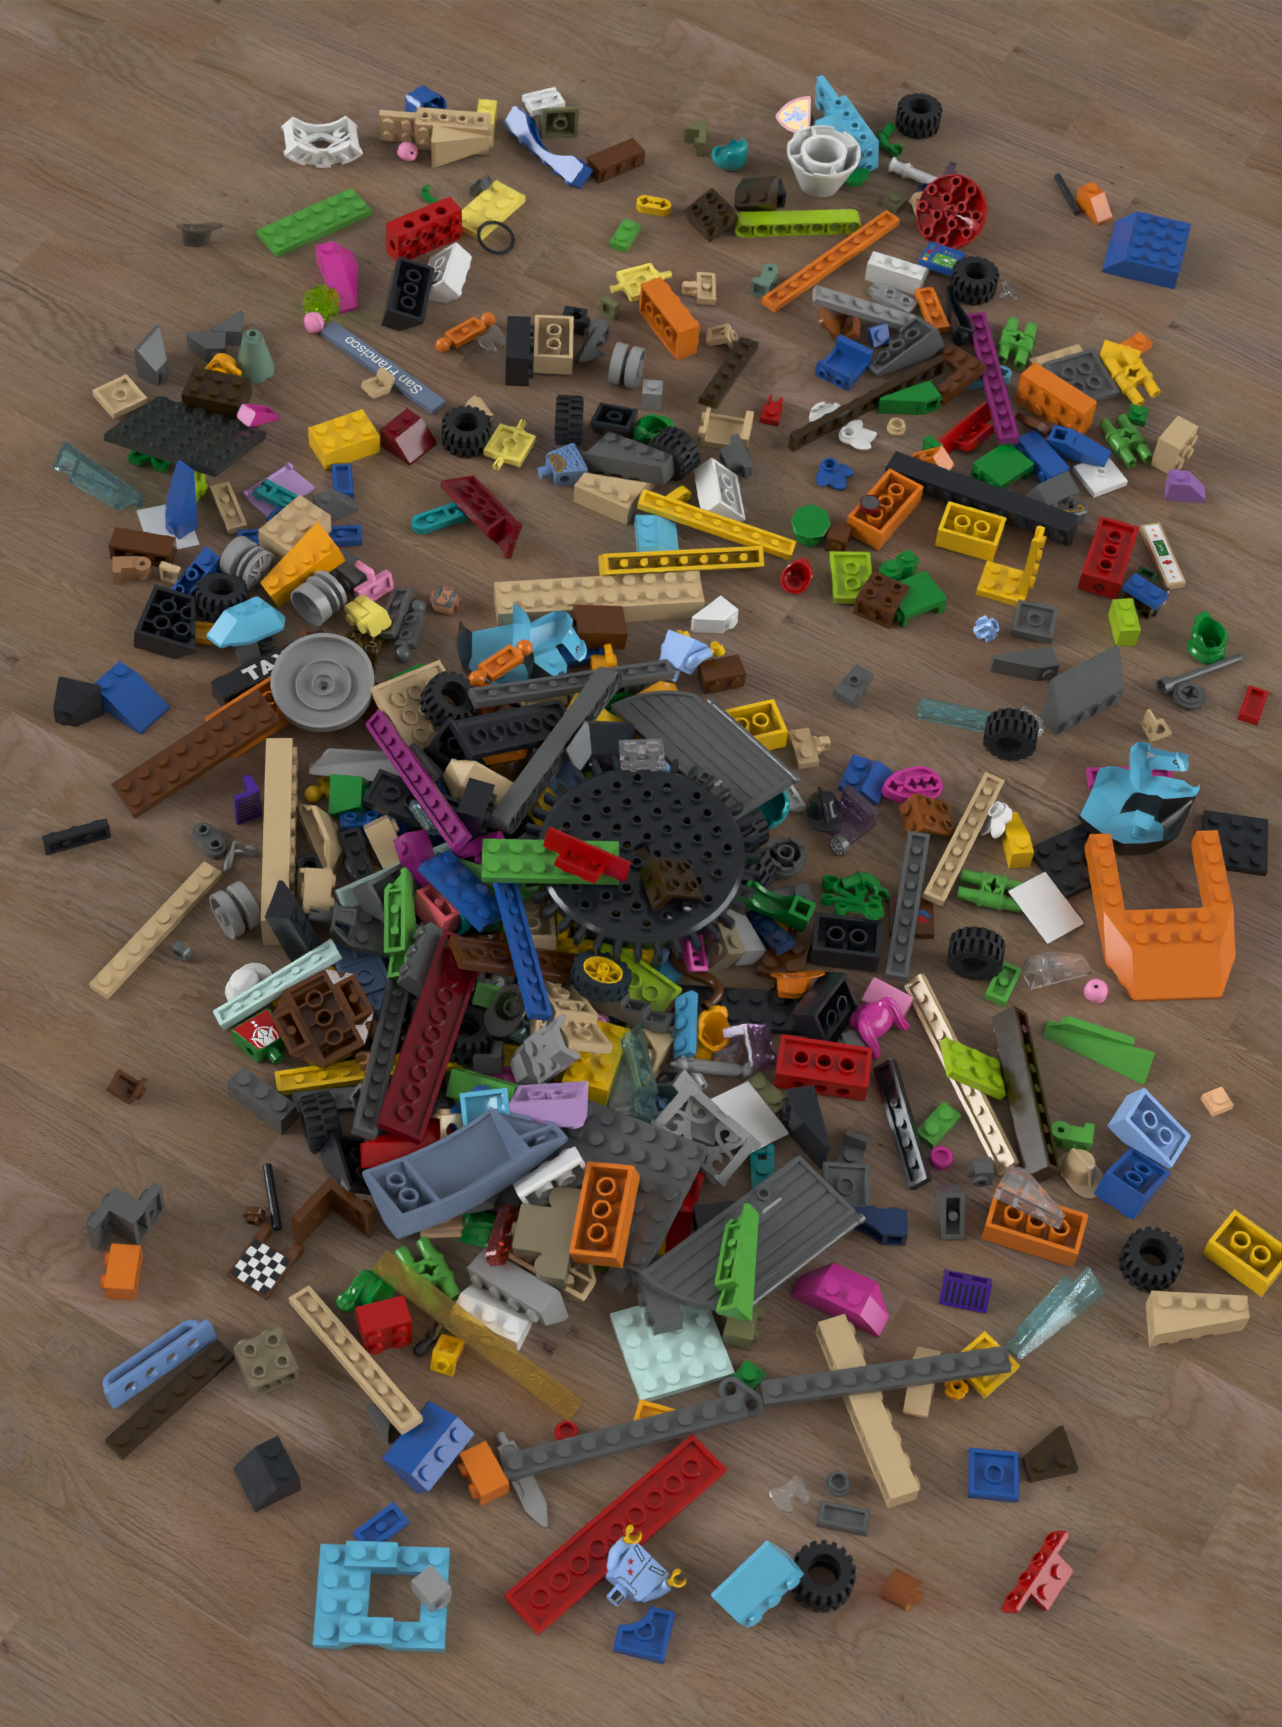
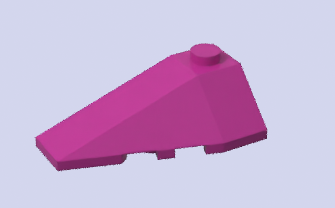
[315,241,358,314]

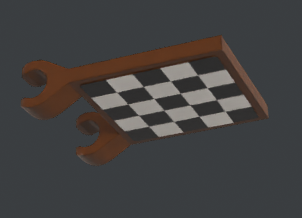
[227,1222,304,1300]

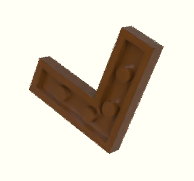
[936,342,988,405]

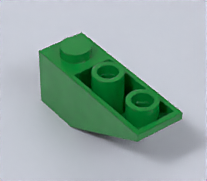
[877,380,941,415]

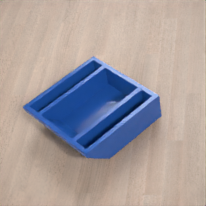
[1102,211,1191,289]

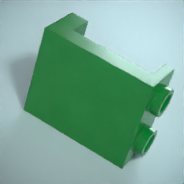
[971,444,1034,489]
[894,571,947,628]

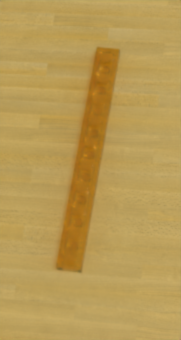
[371,1250,583,1421]

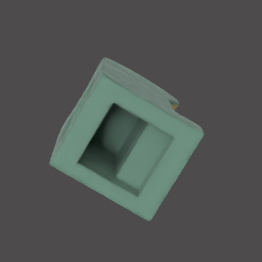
[750,263,779,298]

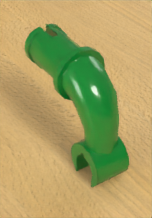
[876,122,903,159]
[839,871,890,903]

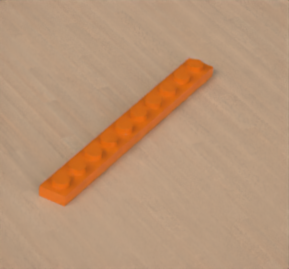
[761,210,900,313]

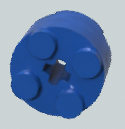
[405,85,447,118]

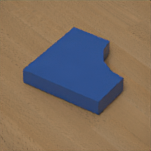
[613,1606,675,1664]

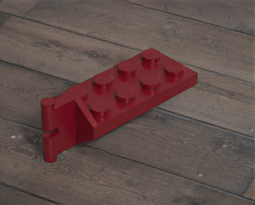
[440,476,523,559]

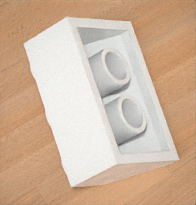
[428,242,472,303]
[865,251,930,295]
[694,457,746,522]
[513,1146,586,1207]
[450,1284,534,1355]

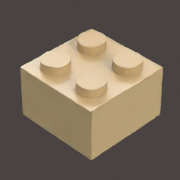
[1151,416,1198,474]
[363,815,400,869]
[296,868,336,914]

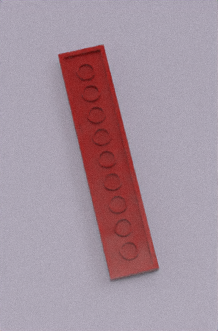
[504,1434,727,1636]

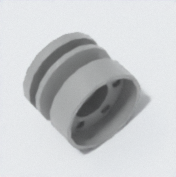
[219,536,275,591]
[291,570,347,626]

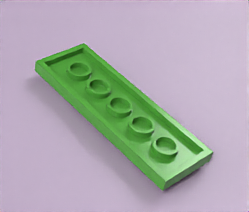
[256,188,372,258]
[482,839,619,885]

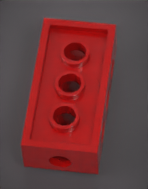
[385,196,462,262]
[1077,516,1139,599]
[774,1034,873,1101]

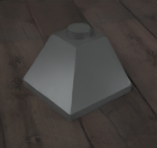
[134,325,169,386]

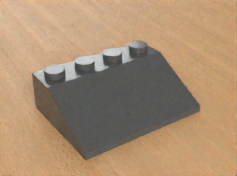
[1040,645,1124,735]

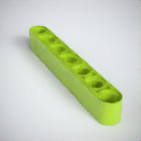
[734,209,861,237]

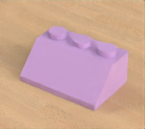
[509,1081,588,1129]

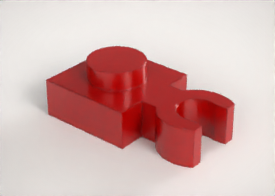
[759,395,783,427]

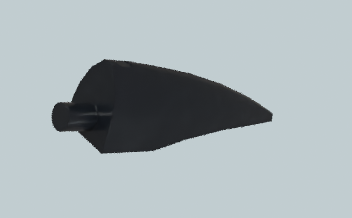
[946,286,975,346]

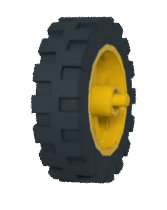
[569,950,633,1003]

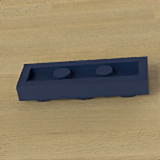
[745,910,796,956]

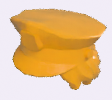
[693,1005,731,1061]

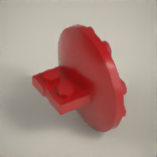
[916,174,988,250]

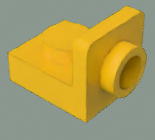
[430,1334,465,1376]

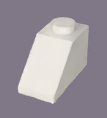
[691,596,739,633]

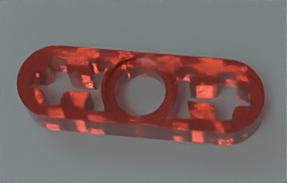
[486,1203,519,1266]

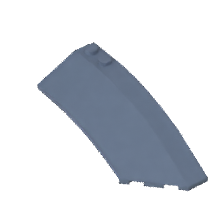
[362,1107,568,1239]

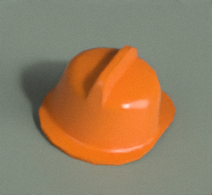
[771,970,825,999]

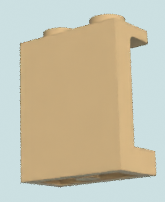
[698,406,754,449]

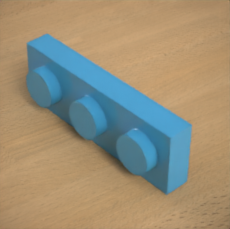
[673,990,698,1060]

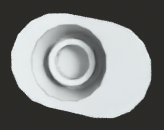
[225,963,272,1001]

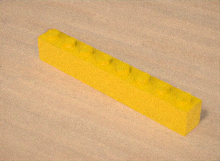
[598,546,764,576]

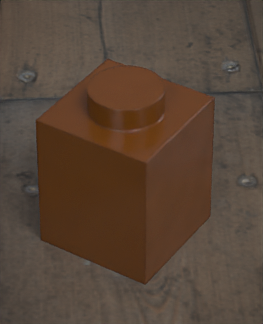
[825,520,852,552]

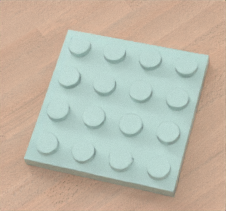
[610,1304,735,1402]

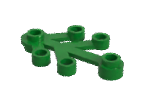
[820,875,885,920]

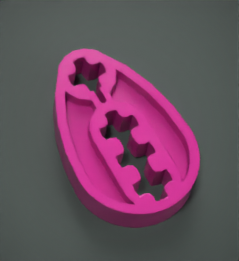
[882,766,943,803]

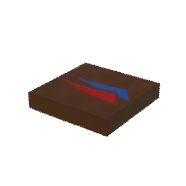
[888,896,935,939]

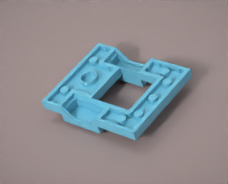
[313,1541,450,1652]

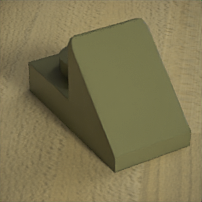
[684,118,709,157]

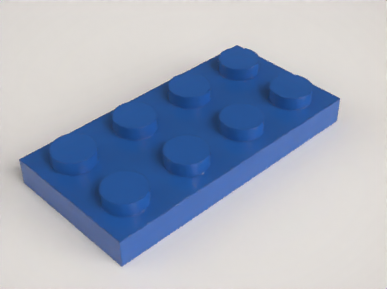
[417,850,502,932]

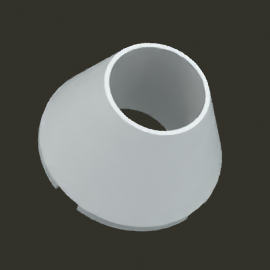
[787,125,861,198]

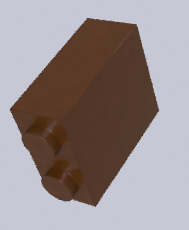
[569,604,628,650]

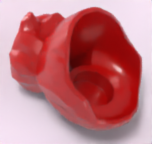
[780,557,814,595]

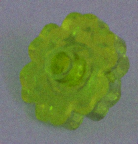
[302,284,341,322]

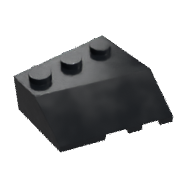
[134,585,196,659]

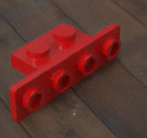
[937,402,994,454]
[543,827,631,884]
[1001,1530,1074,1613]

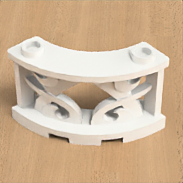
[281,116,363,168]

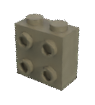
[702,913,746,974]
[233,1327,300,1398]

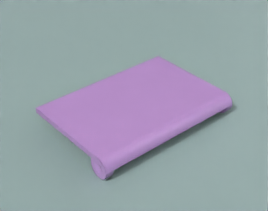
[242,462,315,517]

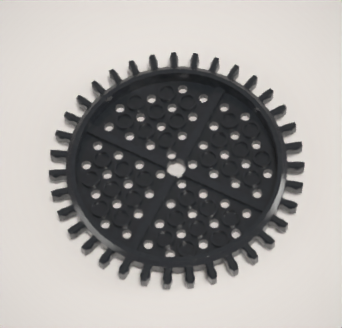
[525,754,761,964]

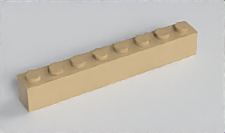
[815,1314,920,1508]

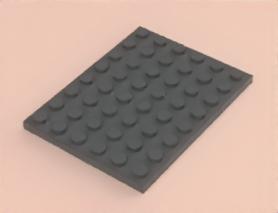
[486,1081,709,1275]

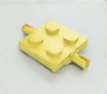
[610,263,672,302]
[484,419,536,471]

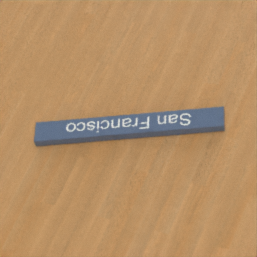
[321,321,446,415]

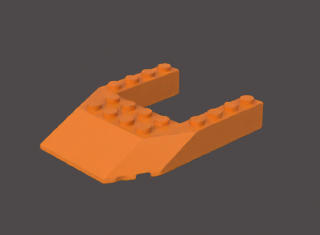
[1084,830,1236,1002]

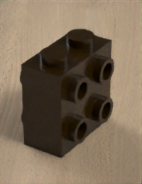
[683,188,738,243]

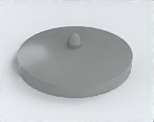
[270,633,375,732]

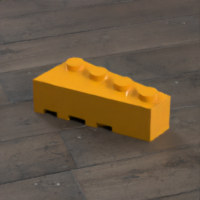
[260,521,346,608]

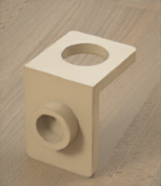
[1141,709,1172,742]
[430,1109,462,1140]

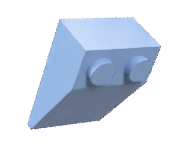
[1107,1088,1191,1168]

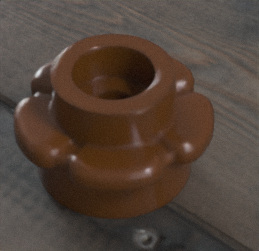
[243,1206,266,1226]

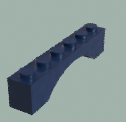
[851,1205,908,1246]

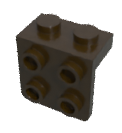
[344,630,389,675]
[639,856,702,910]

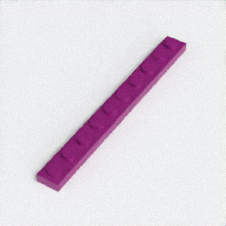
[966,312,1019,445]
[365,709,472,853]

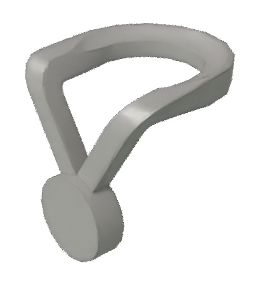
[224,841,259,872]

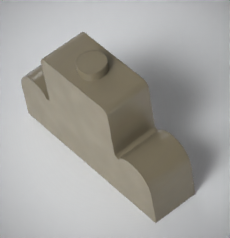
[511,1187,582,1289]

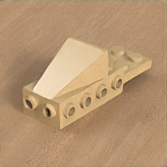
[379,107,494,168]
[517,981,613,1055]

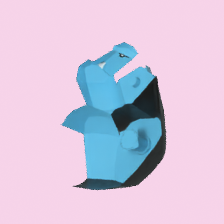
[457,603,587,685]
[1078,742,1200,855]

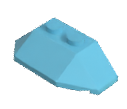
[633,513,679,552]
[207,596,286,648]

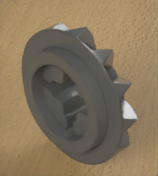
[1173,682,1206,711]

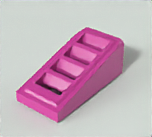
[237,404,280,427]
[681,934,709,972]

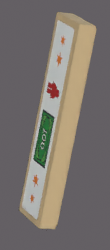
[1140,522,1186,589]

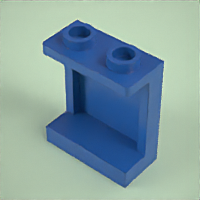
[815,334,873,391]

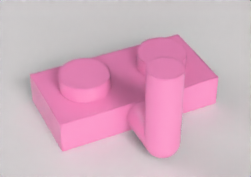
[353,560,394,601]

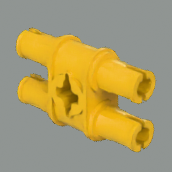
[1103,346,1161,406]

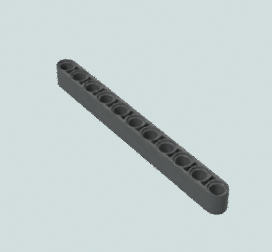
[489,666,622,834]

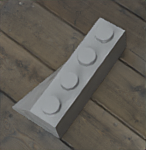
[467,1248,569,1326]

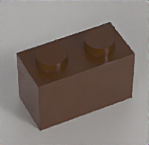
[697,654,746,694]

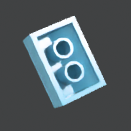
[711,1540,804,1628]

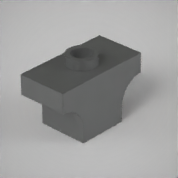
[719,434,753,478]
[833,664,874,709]

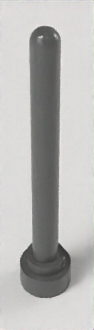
[1156,654,1243,695]

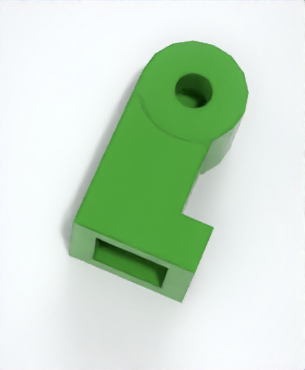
[1051,1121,1095,1153]

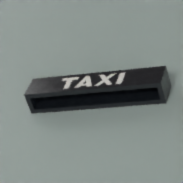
[211,629,324,707]

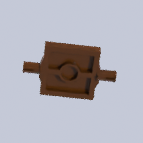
[757,927,811,991]

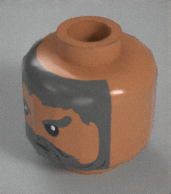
[429,586,462,615]

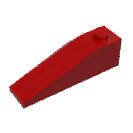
[361,1118,454,1168]

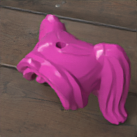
[849,996,910,1060]

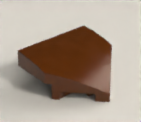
[1014,412,1056,435]

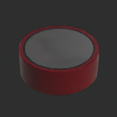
[859,495,880,515]

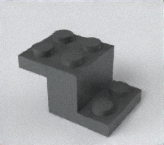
[86,1183,166,1251]

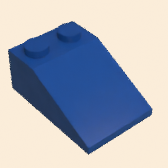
[94,661,170,735]
[1094,1147,1171,1220]

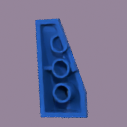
[165,460,198,540]

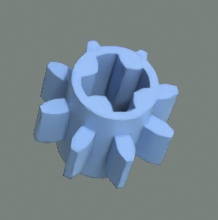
[973,615,999,643]

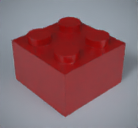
[356,1295,412,1355]

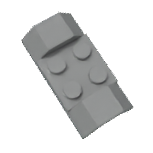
[509,1014,580,1085]

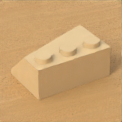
[574,473,655,525]

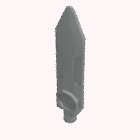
[495,1432,548,1528]

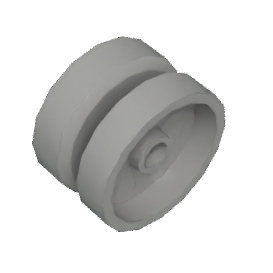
[608,342,645,390]
[209,881,261,939]

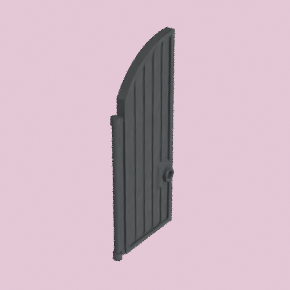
[611,691,802,820]
[639,1155,866,1310]

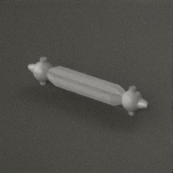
[670,1056,758,1080]

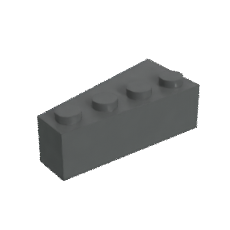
[585,431,675,485]

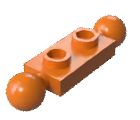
[435,312,496,353]
[468,639,533,687]

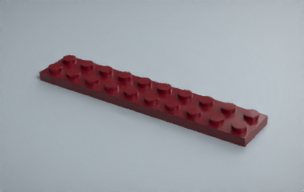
[375,929,478,1145]

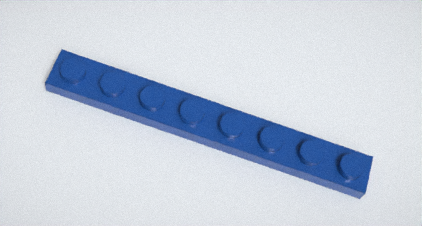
[492,882,553,1021]

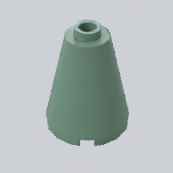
[237,329,275,384]

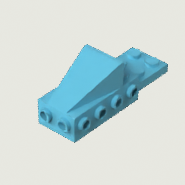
[815,75,879,171]

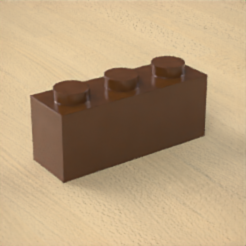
[587,138,645,184]
[109,527,177,567]

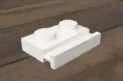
[522,87,565,116]

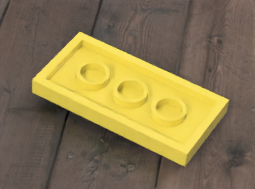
[462,180,526,240]

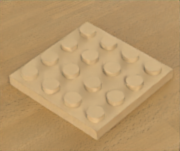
[370,660,473,749]

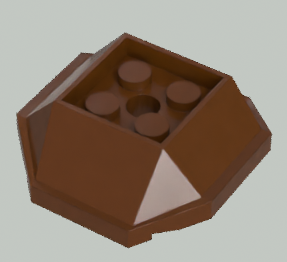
[271,969,376,1069]

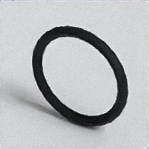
[477,221,515,255]

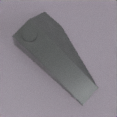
[867,316,945,377]
[352,863,421,922]

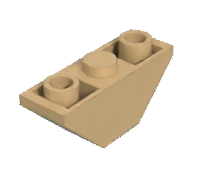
[627,1023,674,1072]
[903,1347,942,1419]

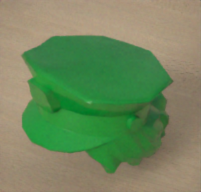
[632,414,674,446]
[791,504,831,547]
[1187,611,1228,664]
[456,1210,504,1248]
[336,1268,398,1313]

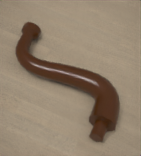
[669,945,724,1011]

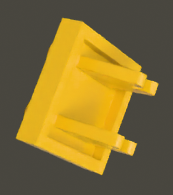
[961,1331,1020,1399]

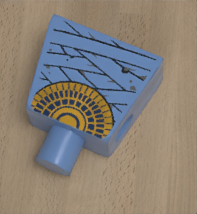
[537,443,588,487]

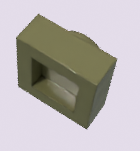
[881,191,908,214]
[599,295,620,321]

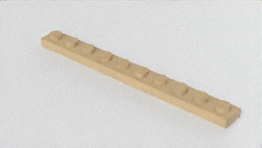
[904,973,1020,1175]

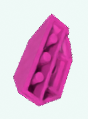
[791,1262,889,1338]

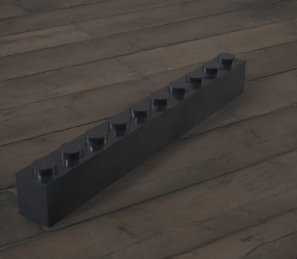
[885,451,1078,545]

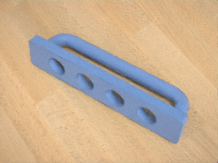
[102,1319,217,1409]

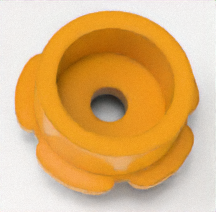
[944,1379,968,1400]

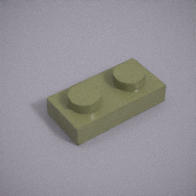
[742,1071,785,1116]

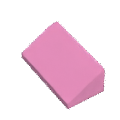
[861,977,913,1017]

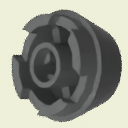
[764,836,807,880]

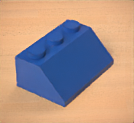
[381,1401,474,1493]

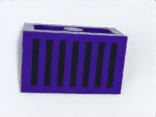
[233,774,262,825]
[939,1269,992,1313]

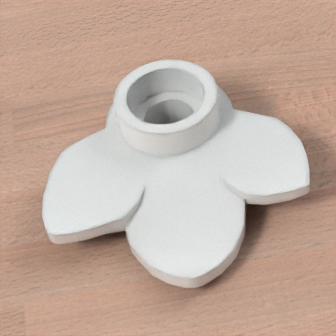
[838,420,877,450]
[980,801,1013,839]

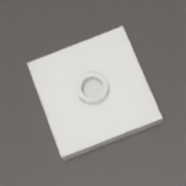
[1073,458,1128,498]

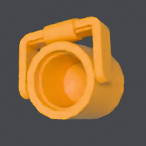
[205,353,241,376]
[590,643,617,670]

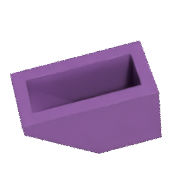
[1164,470,1206,503]

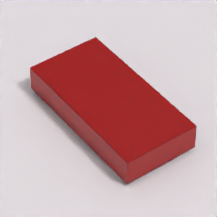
[1237,685,1269,726]

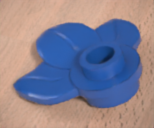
[816,458,854,490]

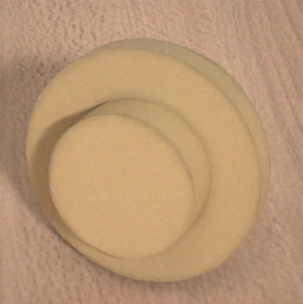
[886,418,906,436]

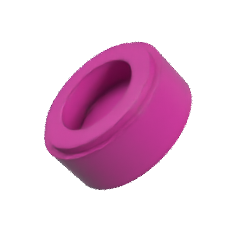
[929,1146,953,1171]

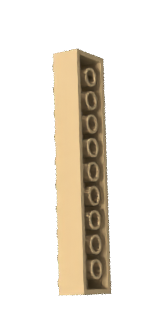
[494,570,705,627]
[261,738,298,945]

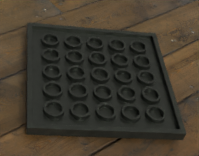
[104,396,266,477]

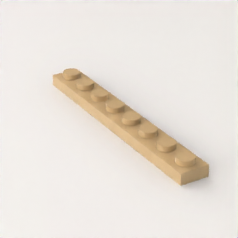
[922,772,1005,907]
[89,861,222,1000]
[289,1286,423,1435]

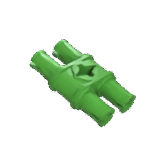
[997,317,1037,370]
[1099,414,1154,468]
[956,868,1024,914]
[395,1236,461,1314]

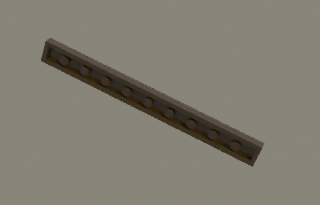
[788,355,945,452]

